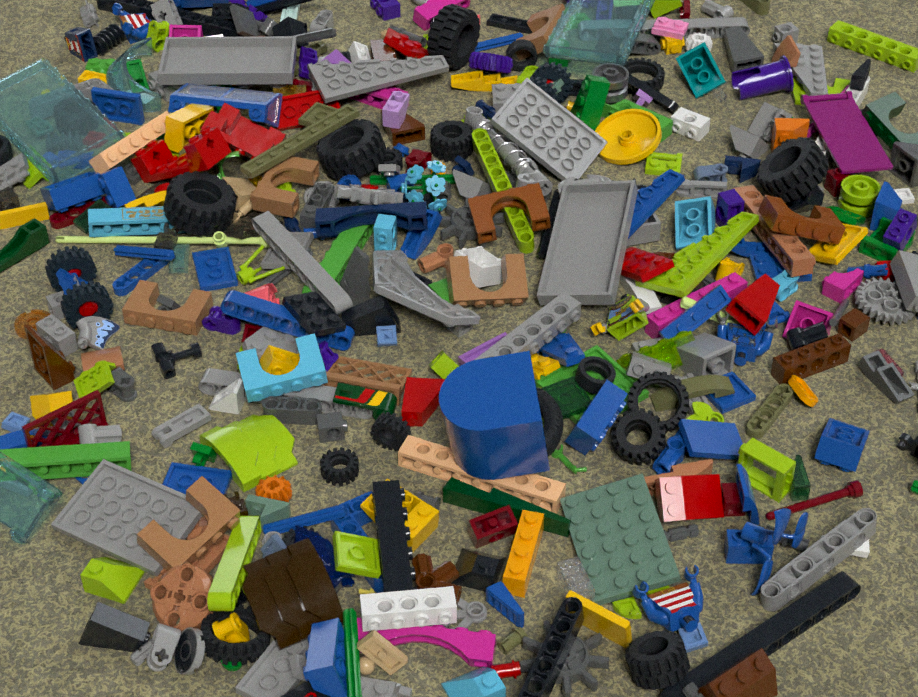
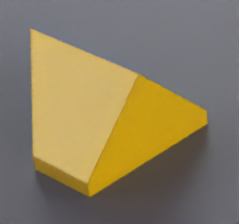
[30,390,73,426]

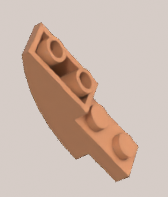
[644,459,713,501]

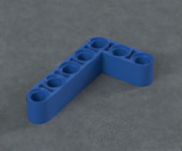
[330,491,384,593]

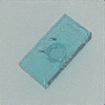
[169,244,190,274]

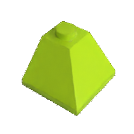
[80,557,145,604]

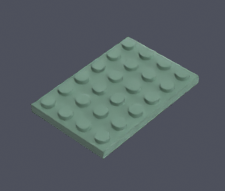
[560,473,681,605]

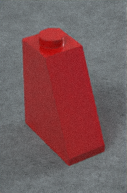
[401,377,445,427]

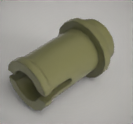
[497,627,528,655]

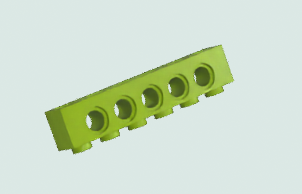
[827,20,918,73]

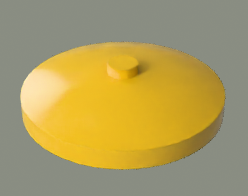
[595,109,662,165]

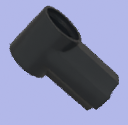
[786,321,829,350]

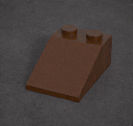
[24,324,75,390]

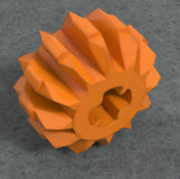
[255,474,292,502]

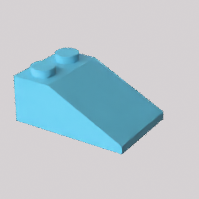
[675,196,716,250]

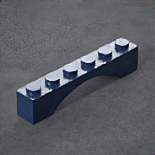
[315,201,428,237]

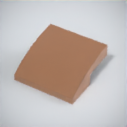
[771,35,801,67]
[81,346,125,372]

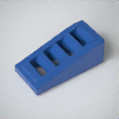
[486,581,524,628]

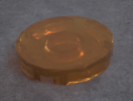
[14,309,51,339]

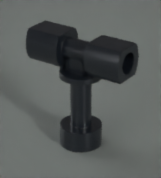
[151,342,202,379]

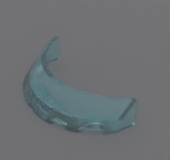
[106,37,161,112]

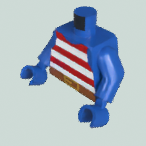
[112,3,156,44]
[632,565,704,632]

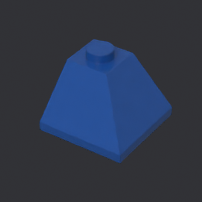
[869,181,904,231]

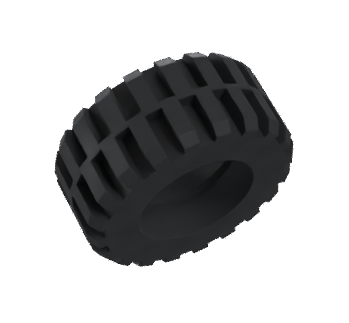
[427,4,480,70]
[316,119,386,180]
[757,137,829,203]
[163,171,237,237]

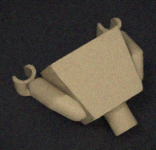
[222,177,256,226]

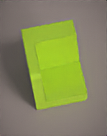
[429,350,459,379]

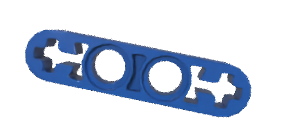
[112,258,169,296]

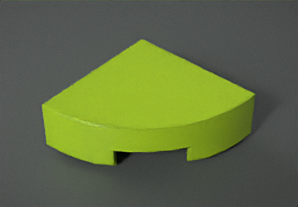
[612,596,642,619]

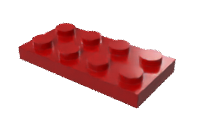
[276,90,340,131]
[621,247,675,283]

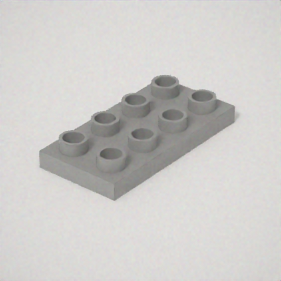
[158,36,297,89]
[537,180,638,305]

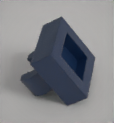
[452,155,474,176]

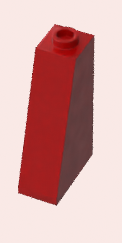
[725,273,780,335]

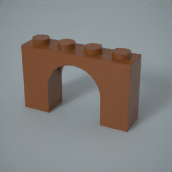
[468,183,550,244]
[758,195,846,245]

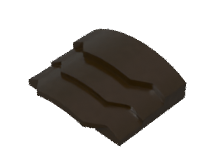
[242,538,343,651]

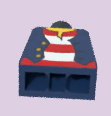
[64,27,98,62]

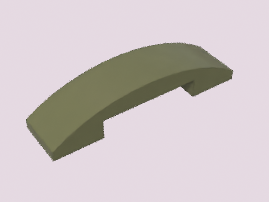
[650,375,735,412]

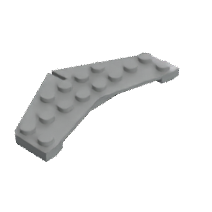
[372,250,481,327]

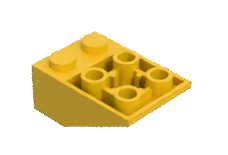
[360,478,440,552]

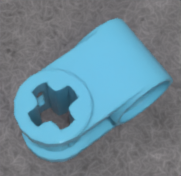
[772,270,800,302]

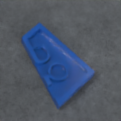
[537,333,585,367]

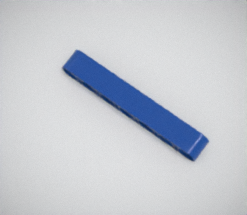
[220,290,355,351]

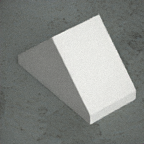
[209,378,245,414]

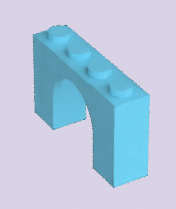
[236,333,328,403]

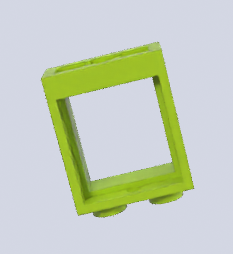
[737,437,796,503]

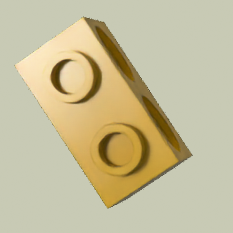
[260,345,300,375]

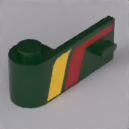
[333,382,397,420]

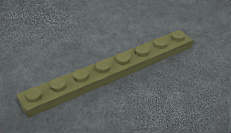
[240,104,360,179]

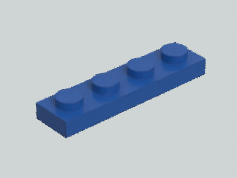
[658,285,732,348]

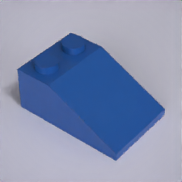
[814,418,870,472]

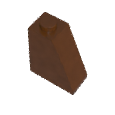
[380,110,425,146]

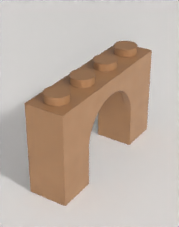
[515,3,570,60]
[250,156,320,218]
[445,253,529,308]
[122,280,213,336]
[137,476,240,571]

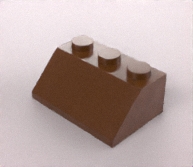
[698,648,778,697]

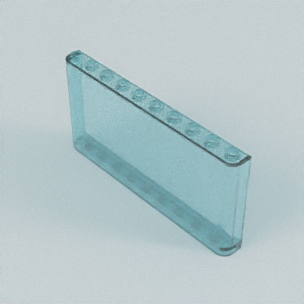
[543,0,655,66]
[0,58,126,184]

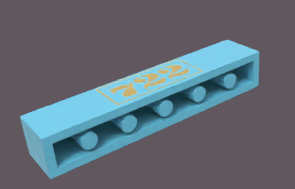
[88,206,186,237]

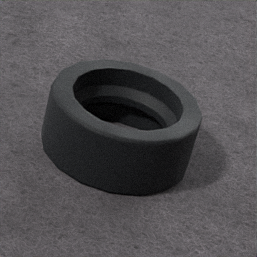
[506,39,538,72]
[575,356,616,394]

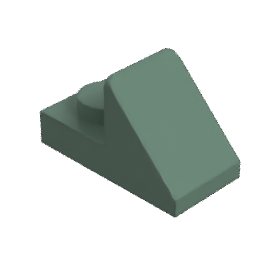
[245,494,291,531]

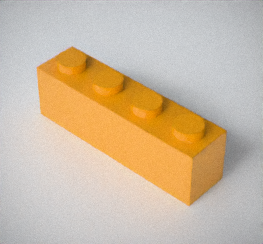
[503,510,544,598]

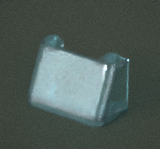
[0,452,63,544]

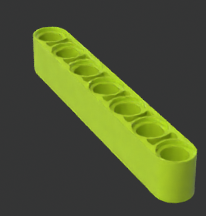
[207,516,262,611]

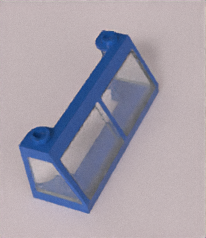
[168,83,283,128]

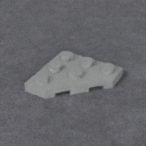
[242,327,298,361]

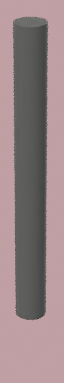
[829,299,849,326]

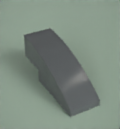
[857,350,914,404]

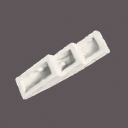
[620,275,662,314]

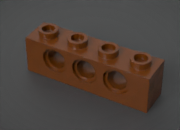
[771,333,851,384]

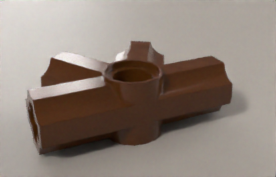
[411,553,462,605]

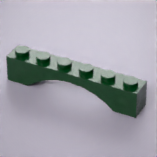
[0,218,50,272]

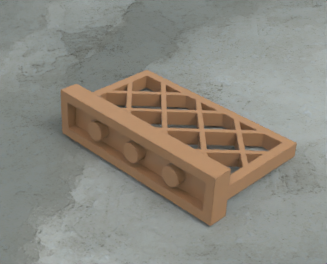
[322,356,412,406]

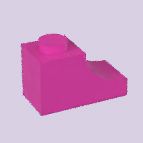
[821,268,864,303]

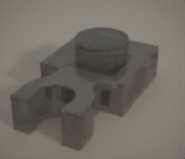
[153,223,179,250]

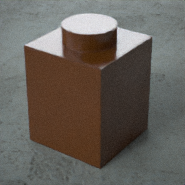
[837,308,870,342]

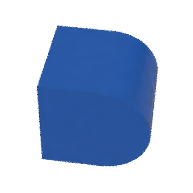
[439,351,550,480]

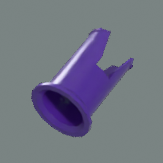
[731,55,794,101]

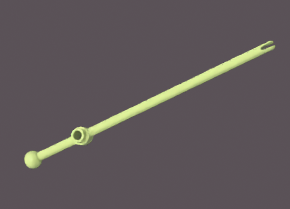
[55,231,270,248]

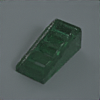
[791,455,811,501]

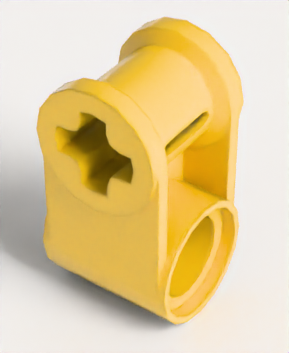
[715,257,745,281]
[212,612,250,643]

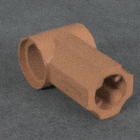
[417,243,454,274]

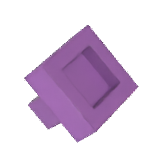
[632,89,653,107]

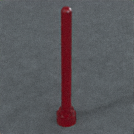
[765,480,863,521]

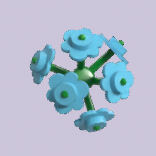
[400,160,447,212]

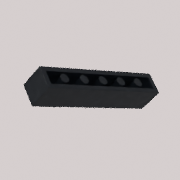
[372,480,417,592]

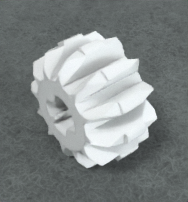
[685,32,713,51]

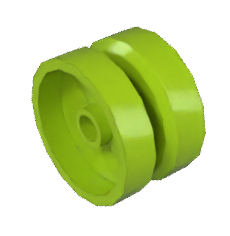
[837,175,881,218]

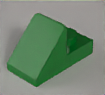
[124,59,149,93]

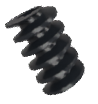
[93,24,125,56]

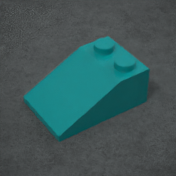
[676,42,726,99]

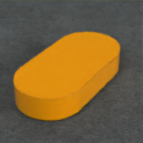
[788,375,818,407]

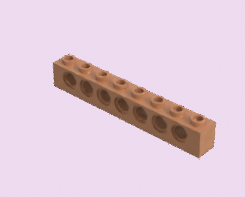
[733,185,816,277]

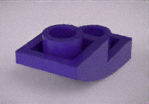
[299,46,318,79]

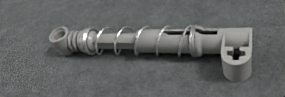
[464,106,553,196]

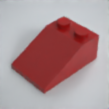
[655,474,724,523]

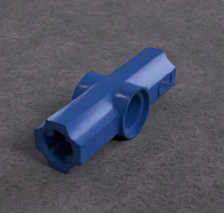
[653,429,688,474]

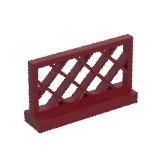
[22,390,109,448]

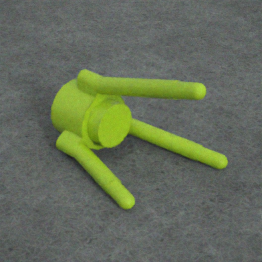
[236,245,285,285]

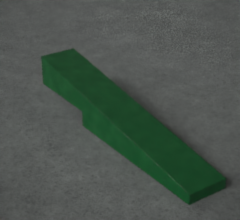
[443,477,571,537]

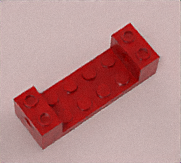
[130,126,232,183]

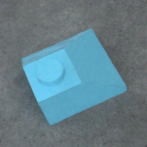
[441,666,506,697]

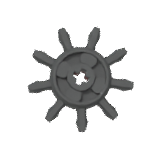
[439,197,504,248]
[520,620,609,697]

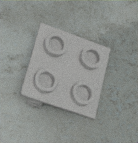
[747,102,793,143]

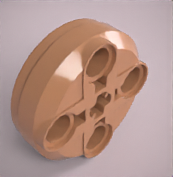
[150,564,213,633]

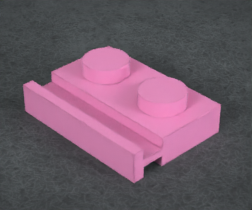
[651,17,689,40]

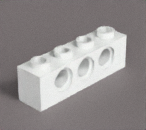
[360,586,457,632]

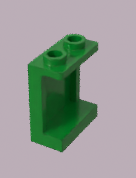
[859,217,915,261]

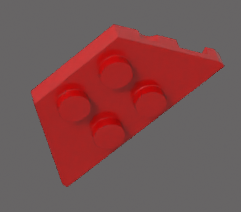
[383,28,428,59]

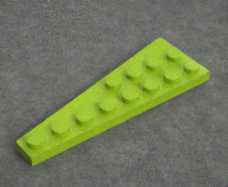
[635,211,759,298]

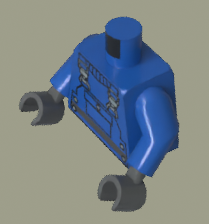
[716,311,778,366]

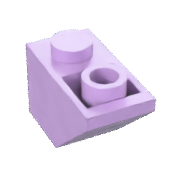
[382,91,410,129]

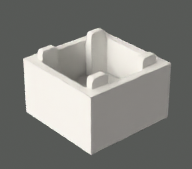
[454,246,503,288]

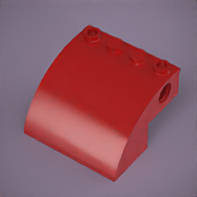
[201,103,287,160]

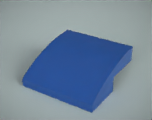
[735,464,759,525]

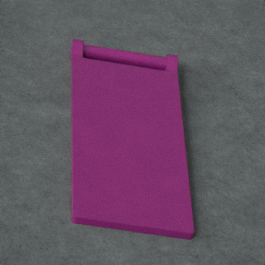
[800,91,893,174]

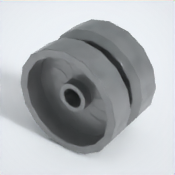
[592,63,629,103]

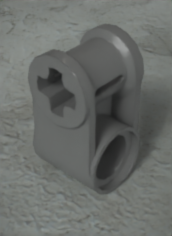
[106,367,138,402]

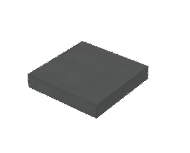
[229,4,261,37]

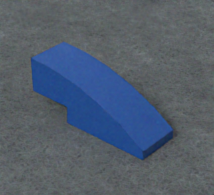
[400,209,443,260]

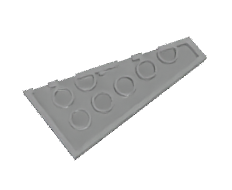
[773,43,828,96]

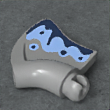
[76,316,120,350]

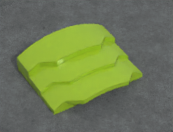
[199,414,298,492]

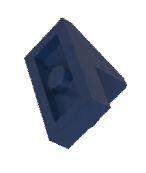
[724,155,761,183]

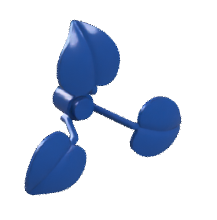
[741,508,808,596]

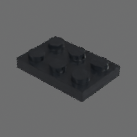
[282,291,346,337]

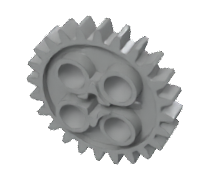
[854,277,916,325]

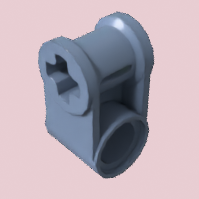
[693,163,728,182]

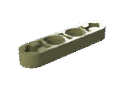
[746,384,794,439]

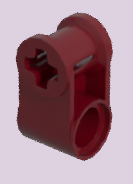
[405,148,432,174]

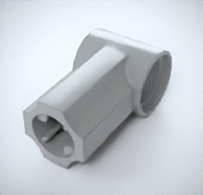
[701,0,734,18]
[78,424,122,444]

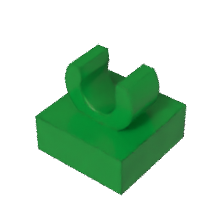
[190,442,217,467]

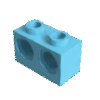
[373,214,397,251]

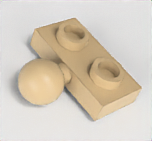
[357,630,408,675]

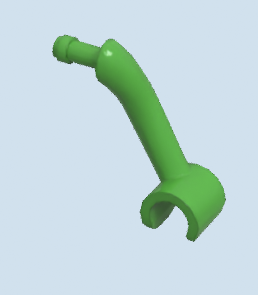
[551,444,587,474]

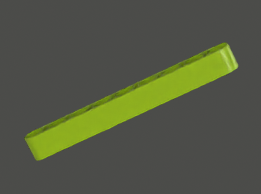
[472,128,535,254]

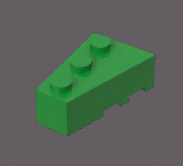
[570,74,611,131]

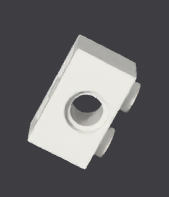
[671,107,711,141]

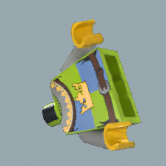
[590,294,650,341]

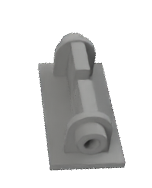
[80,0,99,27]

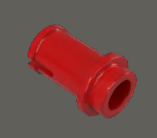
[491,660,521,679]

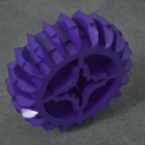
[469,52,513,74]

